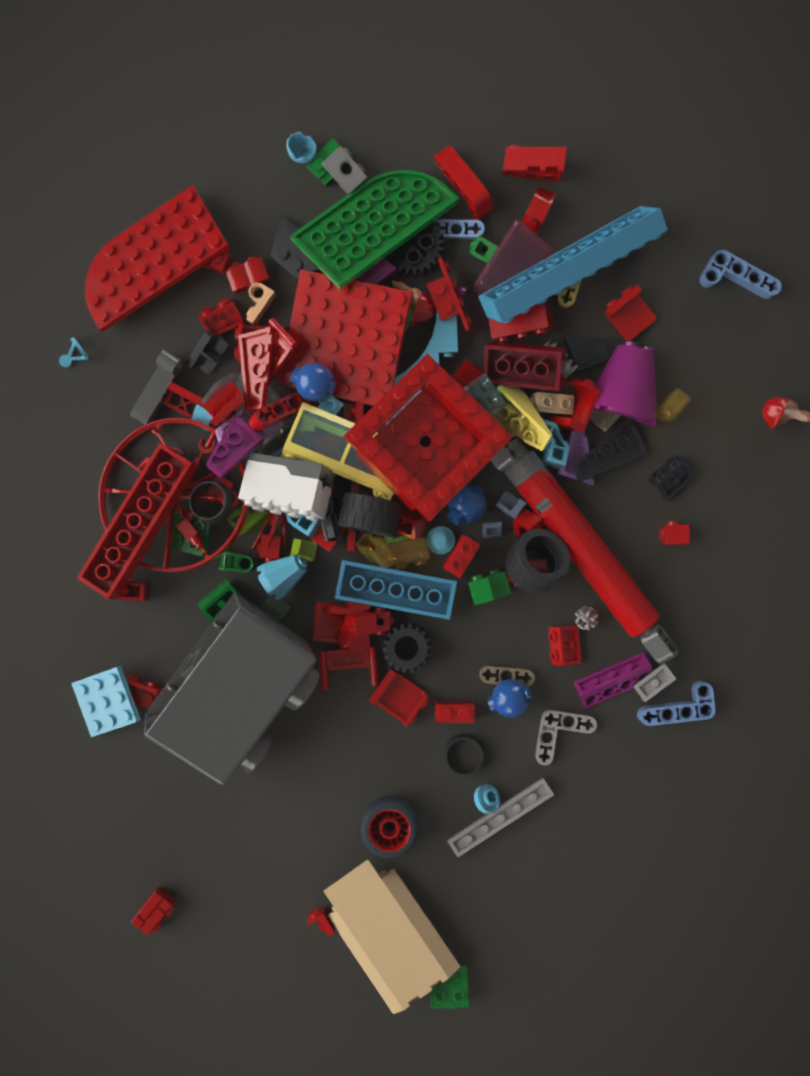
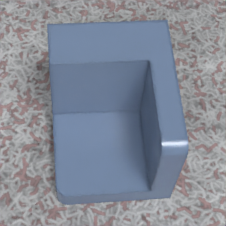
[495,491,526,519]

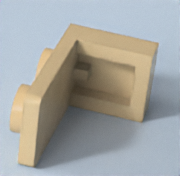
[529,392,574,415]

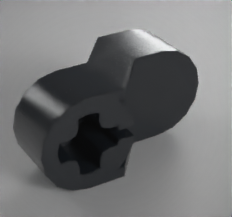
[332,473,350,509]

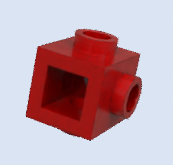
[371,607,394,635]

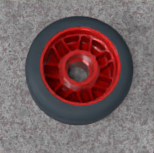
[360,796,419,858]

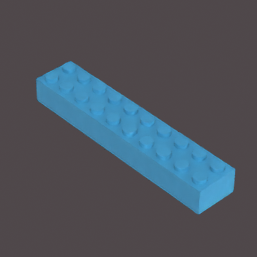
[478,206,668,323]

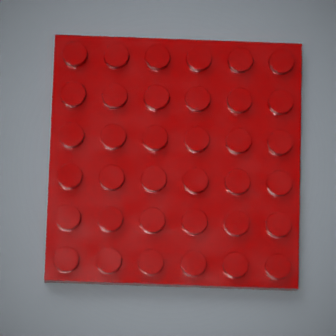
[279,269,413,406]

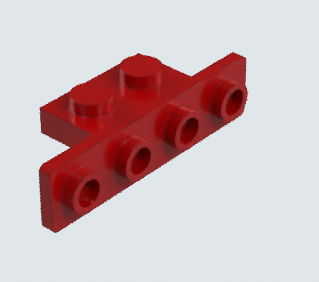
[427,257,472,333]

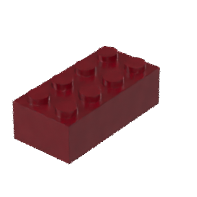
[483,341,567,391]

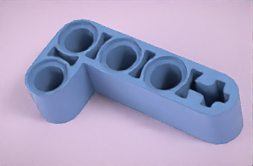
[699,250,782,299]
[637,681,716,726]

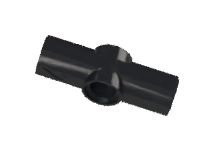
[321,491,343,542]

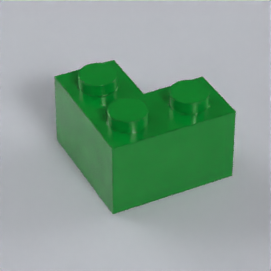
[467,569,511,605]

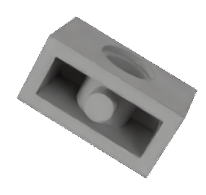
[321,146,367,194]

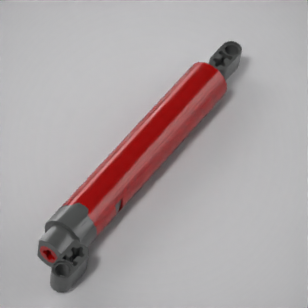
[491,437,678,664]

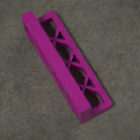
[573,652,653,709]

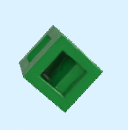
[469,236,502,265]

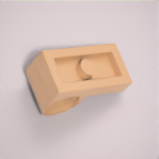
[246,283,277,326]

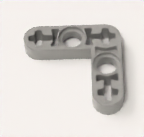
[535,709,597,765]

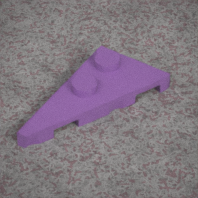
[557,431,594,485]

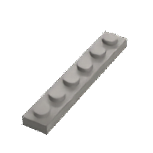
[447,778,554,857]

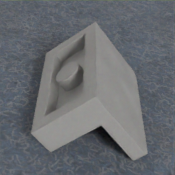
[633,663,676,702]

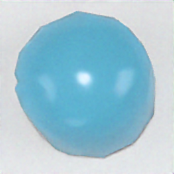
[287,132,317,164]

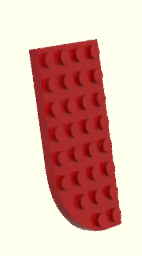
[85,185,230,332]

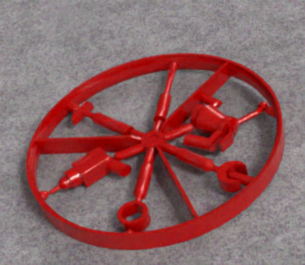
[98,418,249,573]

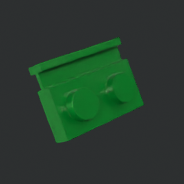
[306,138,353,186]

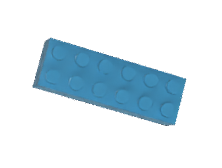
[335,559,457,620]

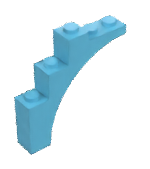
[394,309,458,401]

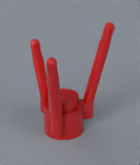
[252,512,288,549]

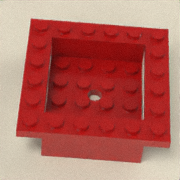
[343,353,513,522]

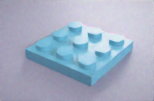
[71,666,141,737]

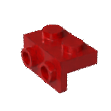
[203,381,244,427]

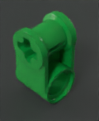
[218,551,257,572]

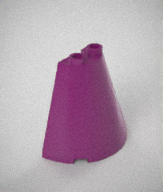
[593,341,657,427]

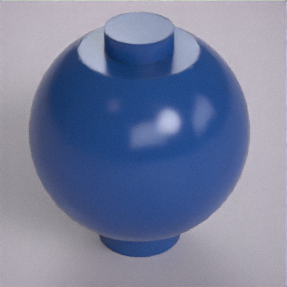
[291,362,336,402]
[447,485,487,525]
[488,679,532,718]

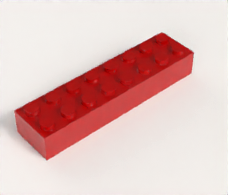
[77,443,199,600]

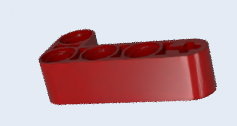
[433,145,493,220]
[249,392,322,432]

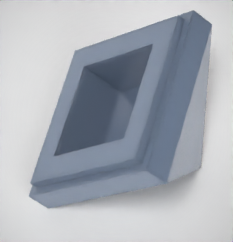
[483,520,502,538]

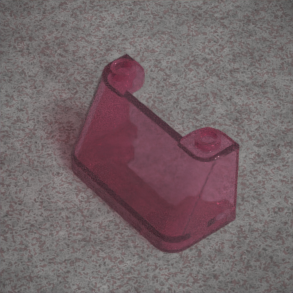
[473,219,554,295]

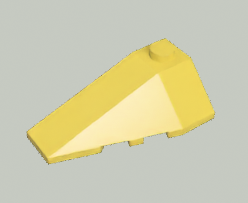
[486,385,553,451]

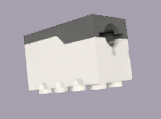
[238,453,335,521]

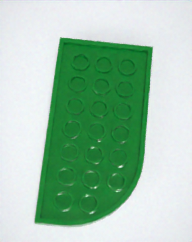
[290,170,459,290]

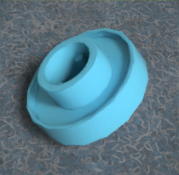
[427,526,455,554]
[474,784,500,814]

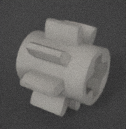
[575,606,599,631]

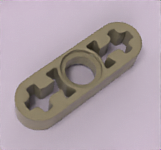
[479,665,535,687]

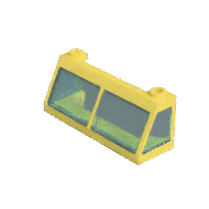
[281,402,393,500]

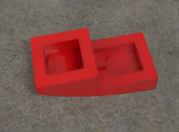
[327,602,371,615]

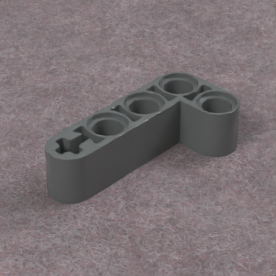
[130,349,185,425]

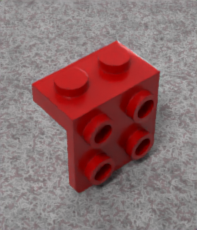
[603,285,656,341]

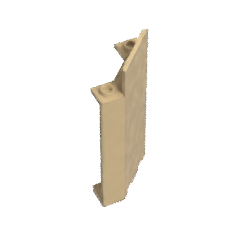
[324,860,460,1014]

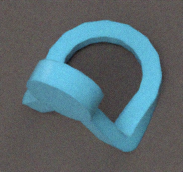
[59,337,89,368]

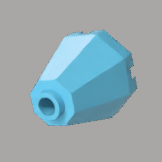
[257,555,307,601]

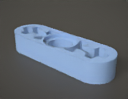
[435,219,484,239]

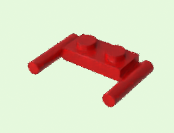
[268,318,298,386]
[318,647,379,690]

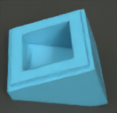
[191,404,212,431]

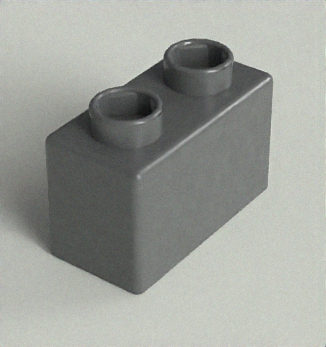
[144,593,319,785]

